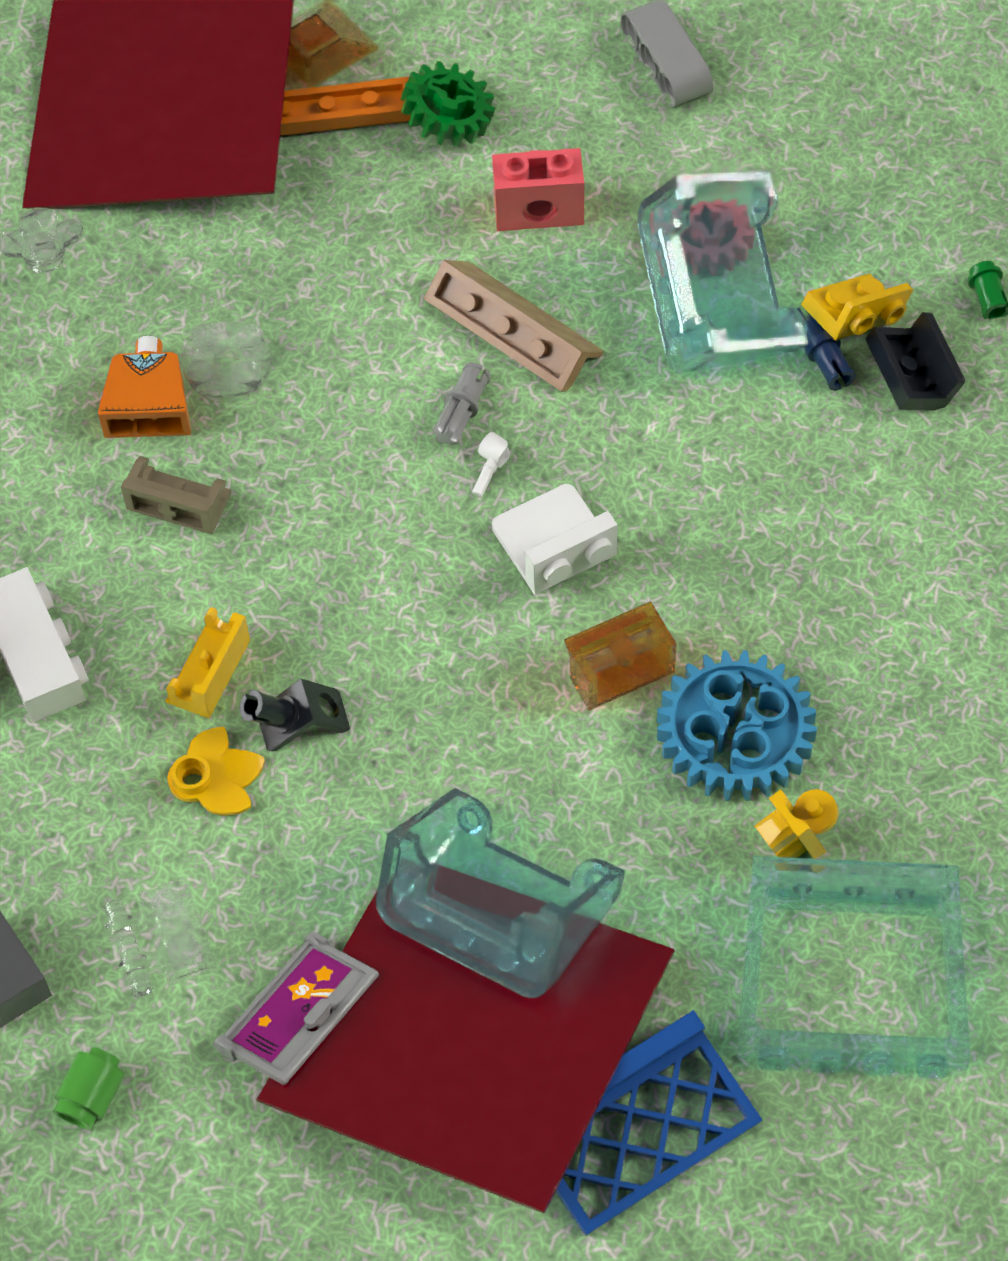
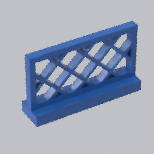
[556,1010,762,1236]

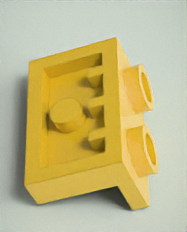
[801,273,913,340]

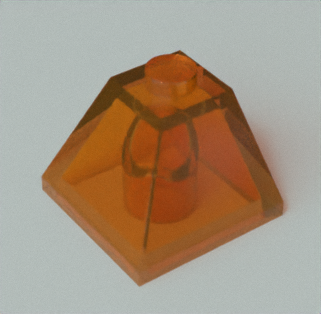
[288,0,378,88]

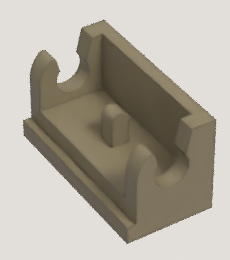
[121,456,232,534]

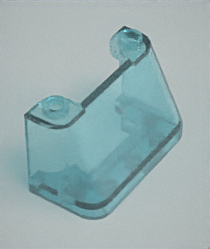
[637,170,808,373]
[376,788,625,998]

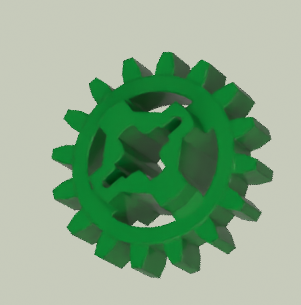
[400,61,495,147]

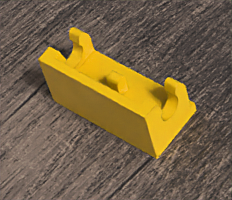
[165,607,250,718]

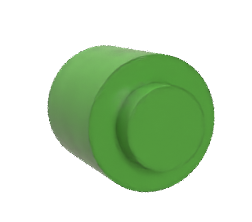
[53,1047,124,1130]

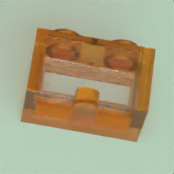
[564,601,677,711]

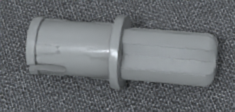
[433,363,491,445]

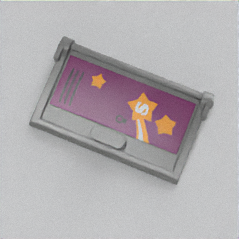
[213,931,379,1085]

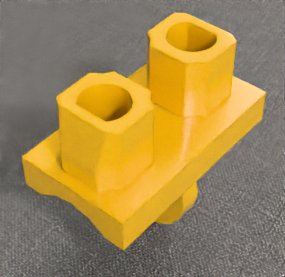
[754,789,839,866]

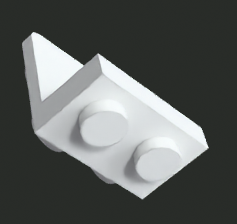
[492,484,618,595]

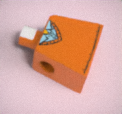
[98,336,191,438]

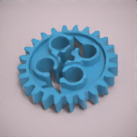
[657,650,817,801]

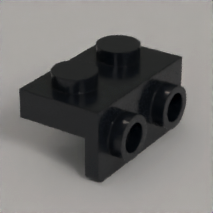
[865,312,965,410]

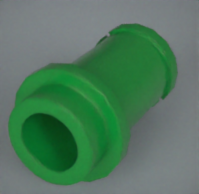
[967,261,1008,319]

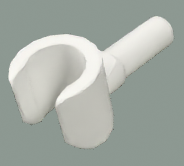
[472,432,510,497]

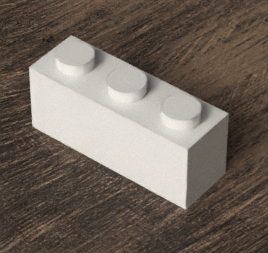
[0,567,89,723]

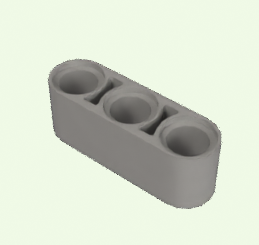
[620,0,713,108]

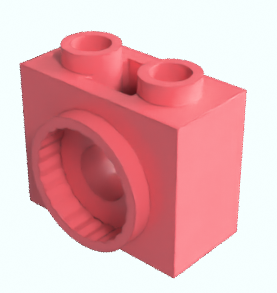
[492,148,584,231]

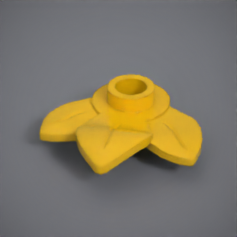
[167,726,265,816]

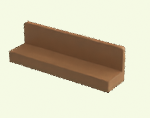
[424,260,604,392]

